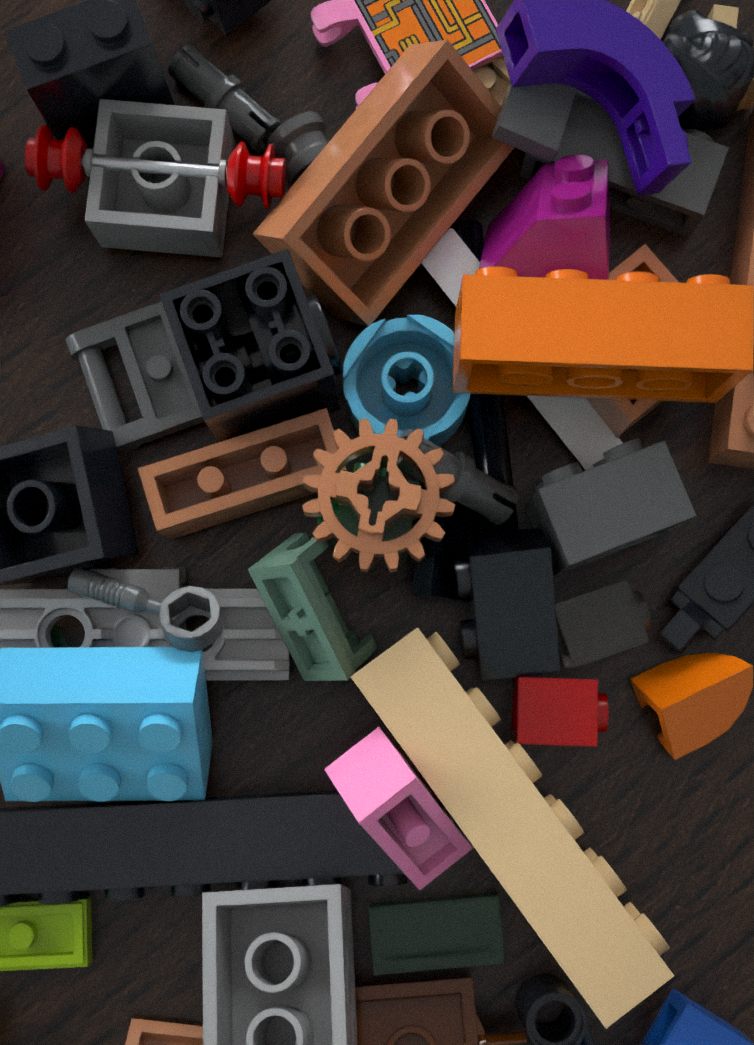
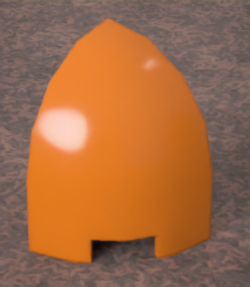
[630,653,753,760]

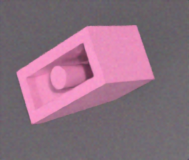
[324,727,473,890]

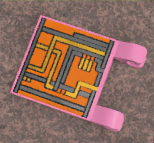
[311,0,503,109]

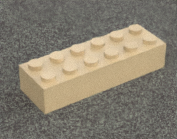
[351,627,674,1029]

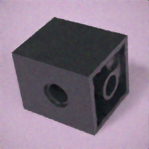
[159,249,343,442]

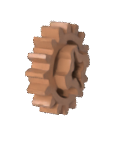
[302,418,455,573]

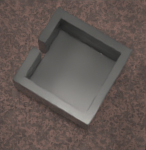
[524,438,697,577]

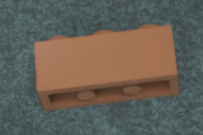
[138,408,347,540]

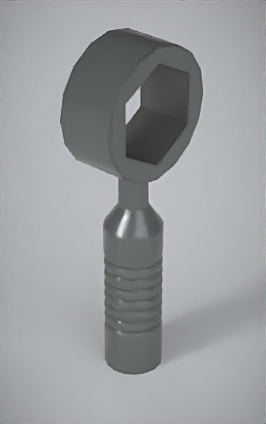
[68,566,223,652]

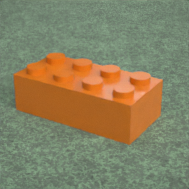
[452,266,753,403]

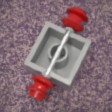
[25,99,286,258]

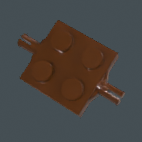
[355,978,527,1045]

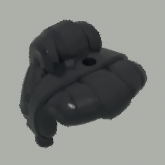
[661,9,754,132]

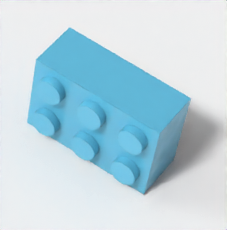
[0,647,213,802]

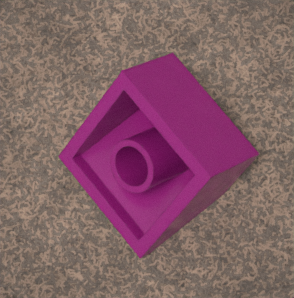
[479,155,611,280]

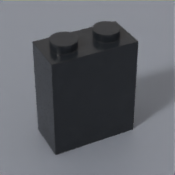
[5,0,174,147]

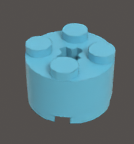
[342,315,471,447]

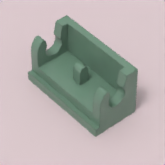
[248,532,377,681]

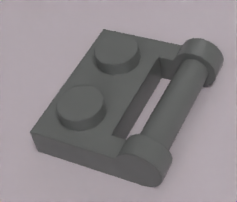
[65,301,205,455]

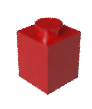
[511,677,609,747]

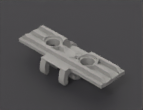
[0,567,290,681]

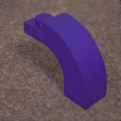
[496,0,696,195]

